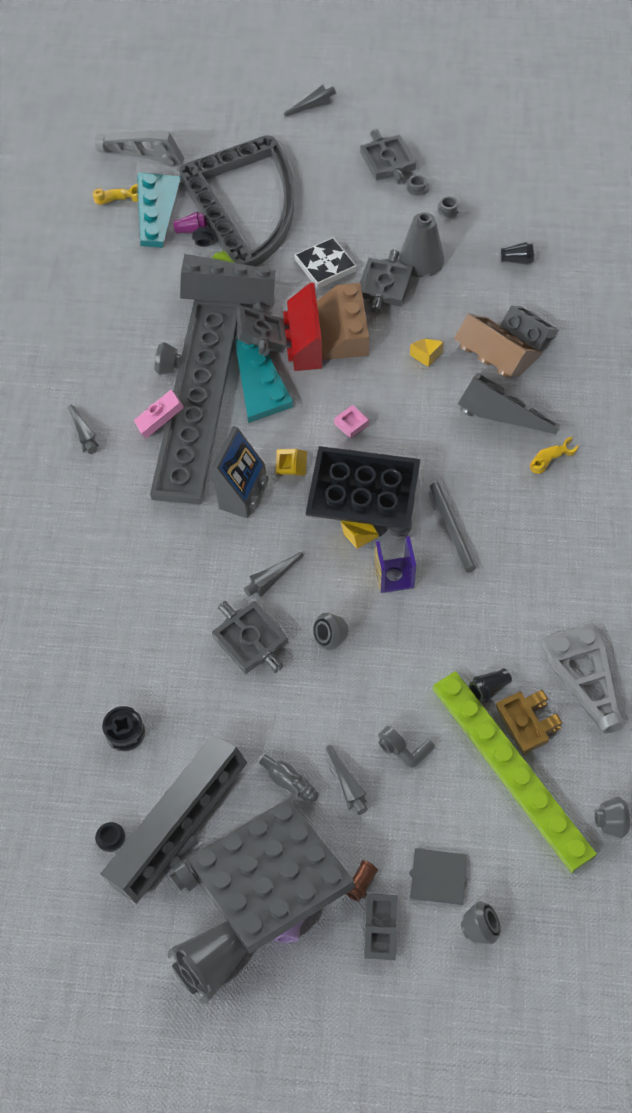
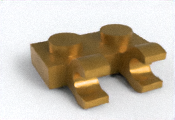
[496,690,563,755]

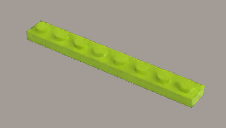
[432,671,597,874]

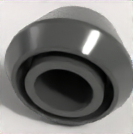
[154,342,181,375]
[313,613,348,650]
[595,797,630,838]
[461,901,501,944]

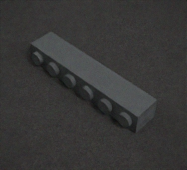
[100,735,247,904]

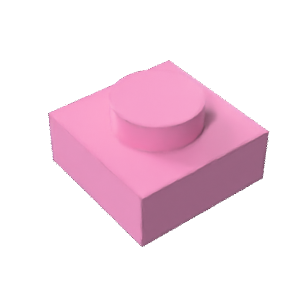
[334,405,369,439]

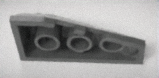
[458,372,560,434]

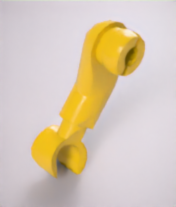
[92,184,138,205]
[529,437,579,474]

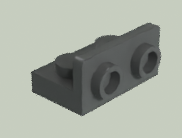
[500,305,559,350]

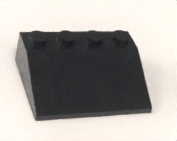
[306,446,420,530]

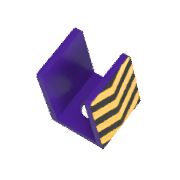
[374,536,416,593]

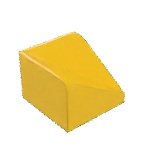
[410,339,444,367]
[275,449,308,476]
[341,521,379,549]

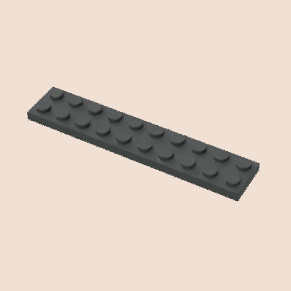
[150,300,240,504]

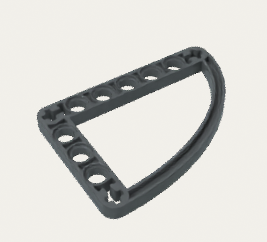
[179,135,294,266]

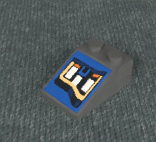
[212,426,269,518]

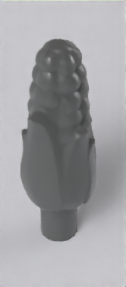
[259,754,319,802]

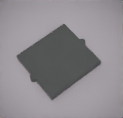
[409,848,468,905]

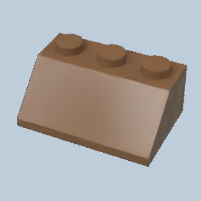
[317,283,369,360]
[454,314,542,378]

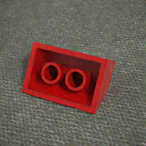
[283,282,322,371]

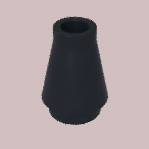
[501,242,534,265]
[469,668,512,702]

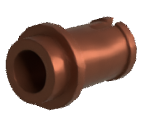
[346,860,378,902]

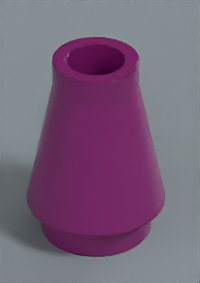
[173,211,208,234]

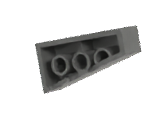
[180,254,275,306]

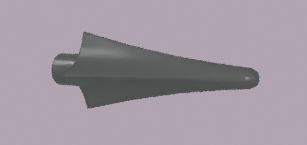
[284,84,336,116]
[68,405,99,454]
[244,552,303,597]
[326,745,368,815]

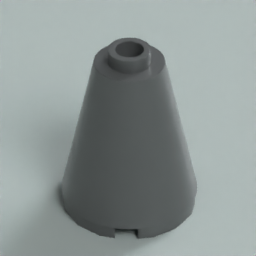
[399,212,444,277]
[167,921,247,1003]

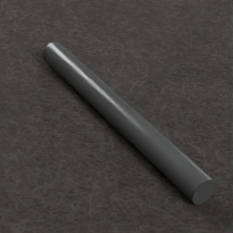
[430,482,476,572]

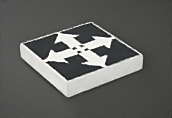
[294,237,357,289]

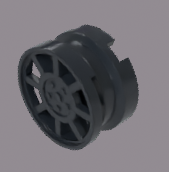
[102,706,145,752]

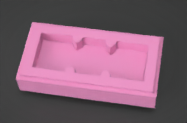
[134,389,184,438]

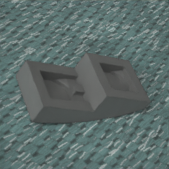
[364,893,398,960]

